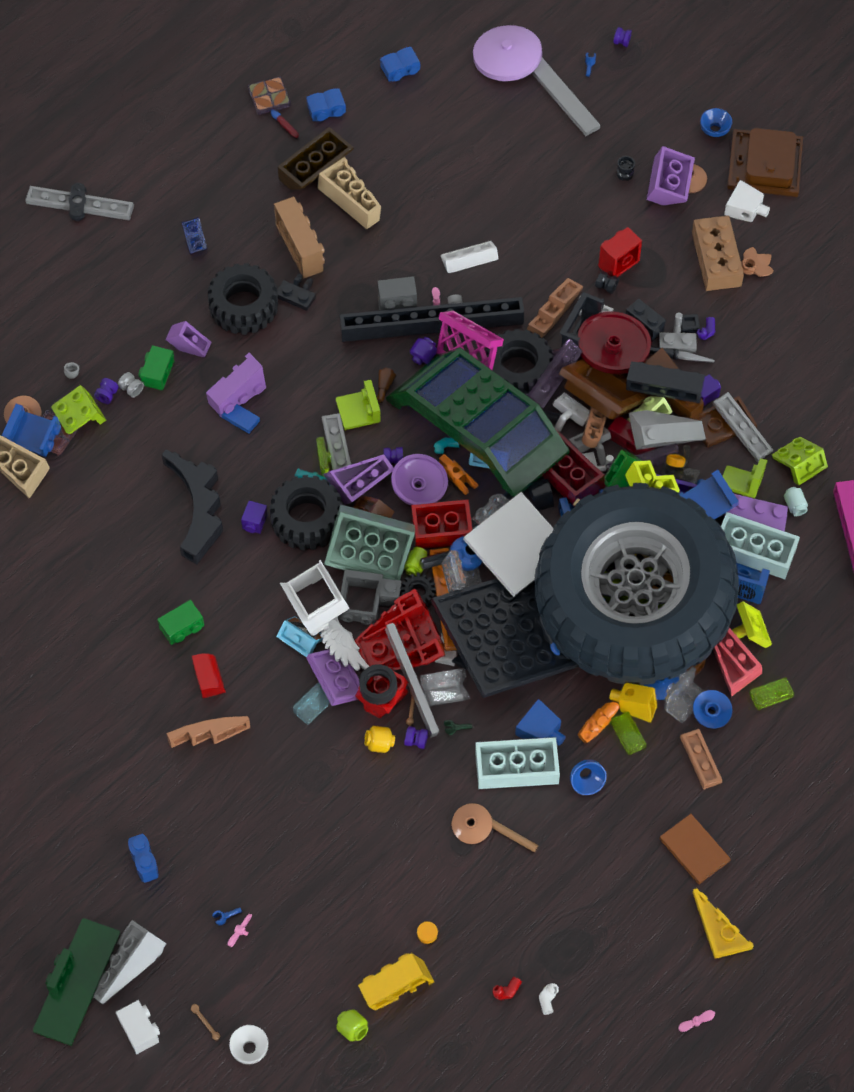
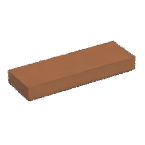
[680,729,723,789]

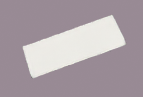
[441,241,498,273]

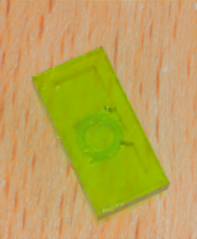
[316,437,331,476]

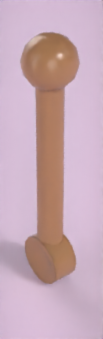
[406,691,415,725]
[191,1004,220,1040]

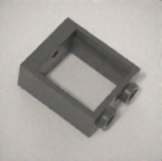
[338,569,383,625]

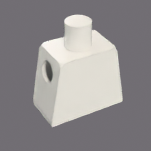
[724,180,770,222]

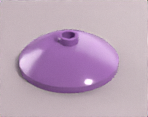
[391,454,448,505]

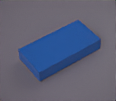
[219,404,260,434]

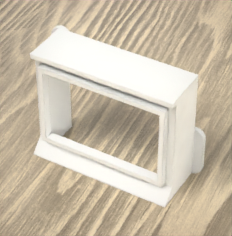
[280,560,350,636]

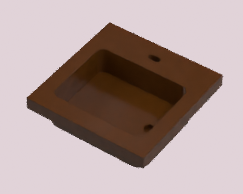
[727,128,803,197]
[559,359,653,419]

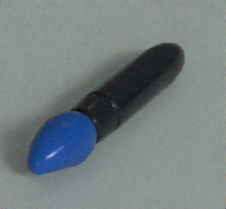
[539,616,560,656]

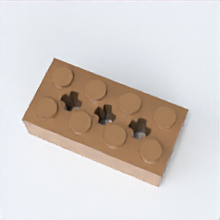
[274,197,325,279]
[692,216,744,291]

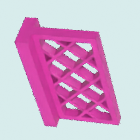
[437,311,504,375]

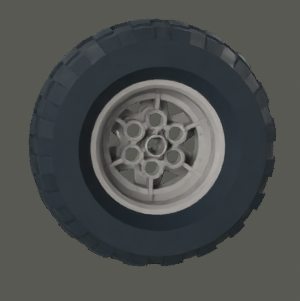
[535,483,739,685]

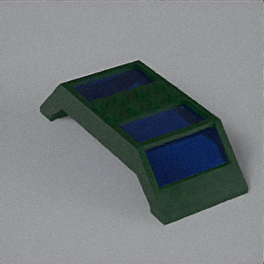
[386,347,570,497]

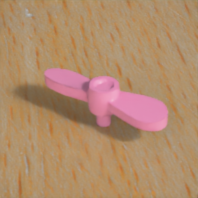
[432,287,440,306]
[228,913,252,947]
[678,1010,715,1032]

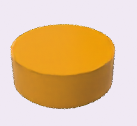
[666,454,686,467]
[417,922,438,944]

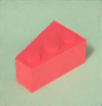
[713,628,762,697]

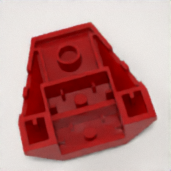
[354,589,445,671]

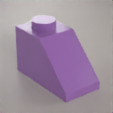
[166,321,211,357]

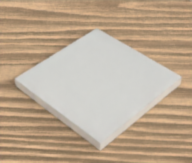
[463,492,553,597]

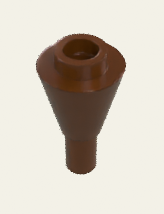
[377,368,396,402]

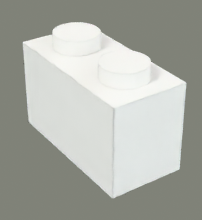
[116,1000,160,1054]

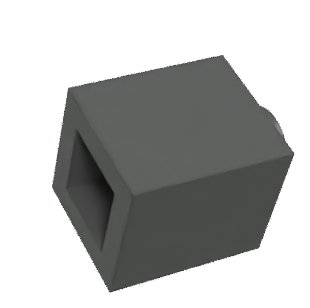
[380,579,401,607]

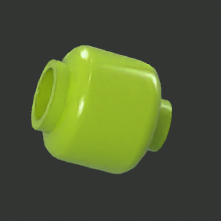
[337,1010,368,1041]

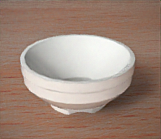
[229,1025,268,1064]

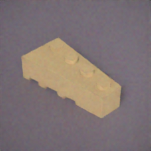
[318,157,381,229]
[0,435,50,498]

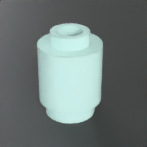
[784,487,808,516]

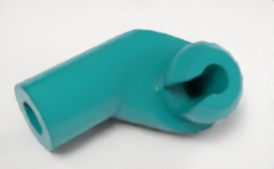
[434,438,459,454]

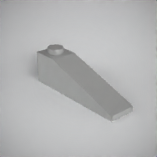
[629,410,706,450]
[93,920,166,1004]

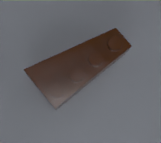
[644,348,704,419]

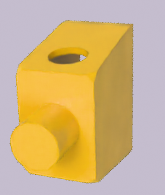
[610,683,657,723]

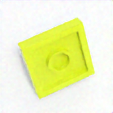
[732,601,772,648]

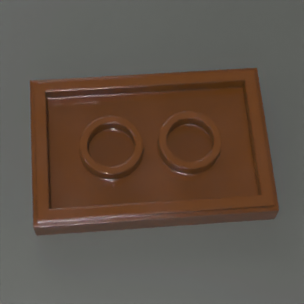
[694,396,757,448]

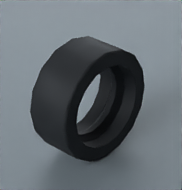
[359,664,397,705]

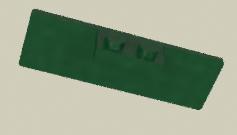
[33,918,121,1046]

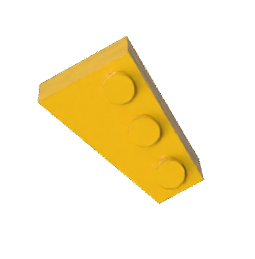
[358,953,434,1010]

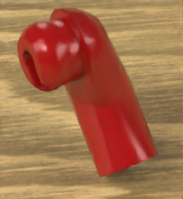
[492,977,522,1000]

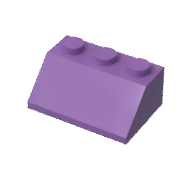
[647,146,695,205]

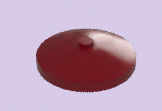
[577,312,651,374]

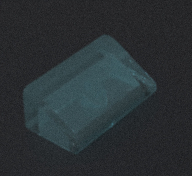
[293,682,330,724]

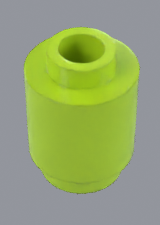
[404,547,428,577]

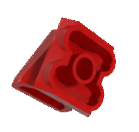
[355,664,409,718]

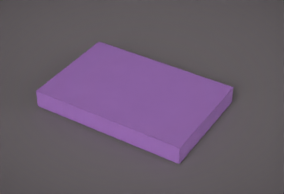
[306,650,359,706]

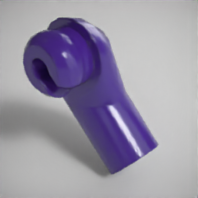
[697,317,715,340]

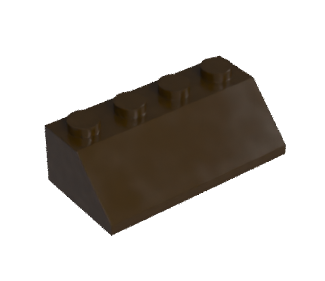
[278,127,354,190]

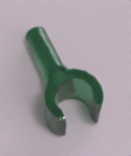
[444,720,472,735]

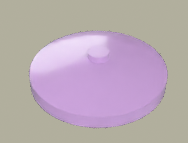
[473,25,542,81]

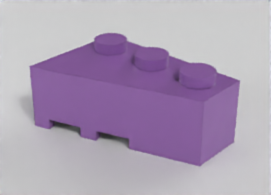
[206,353,266,417]
[323,455,394,505]

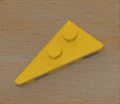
[693,889,754,959]

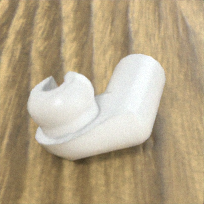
[539,983,559,1015]

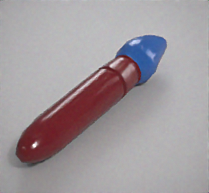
[271,109,299,138]

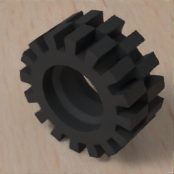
[401,573,436,608]

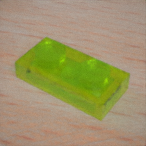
[750,677,794,710]
[610,712,647,755]

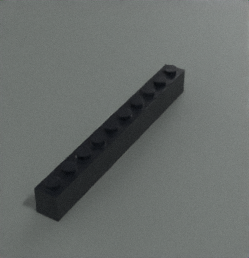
[340,297,524,342]

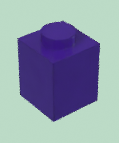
[701,374,721,407]
[241,501,268,534]

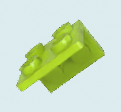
[336,380,381,430]
[51,385,106,435]
[772,437,828,485]
[723,458,767,498]

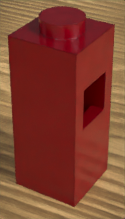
[608,416,656,460]

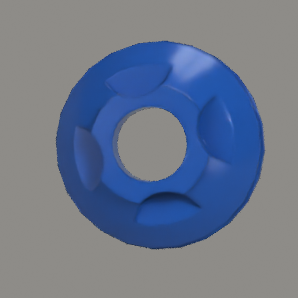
[700,108,732,137]
[450,536,482,571]
[570,760,607,795]

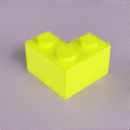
[625,460,680,492]

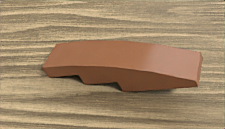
[527,278,583,338]
[167,716,250,748]

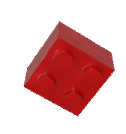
[598,227,642,277]

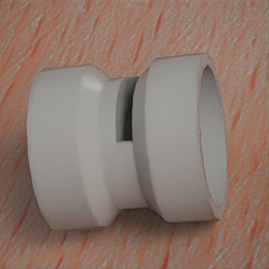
[118,372,144,398]

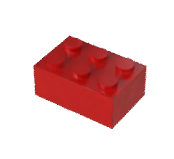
[411,500,473,549]

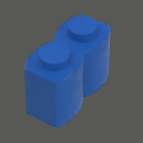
[380,47,420,81]
[306,88,346,121]
[128,833,159,883]

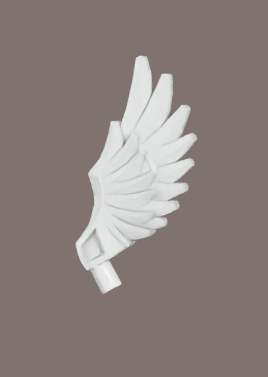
[318,608,369,671]

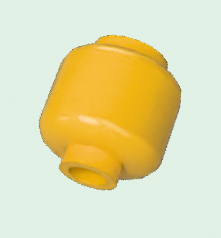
[364,726,395,753]

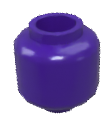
[410,337,437,365]

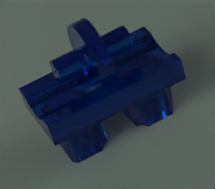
[181,217,207,254]

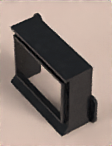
[559,292,605,363]

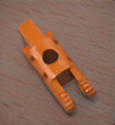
[439,454,478,495]
[577,701,619,743]

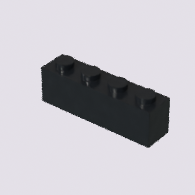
[626,361,705,403]

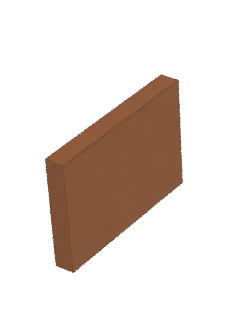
[659,814,730,884]

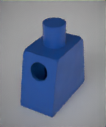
[515,699,566,746]

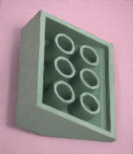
[324,504,415,580]

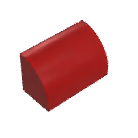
[192,654,226,698]

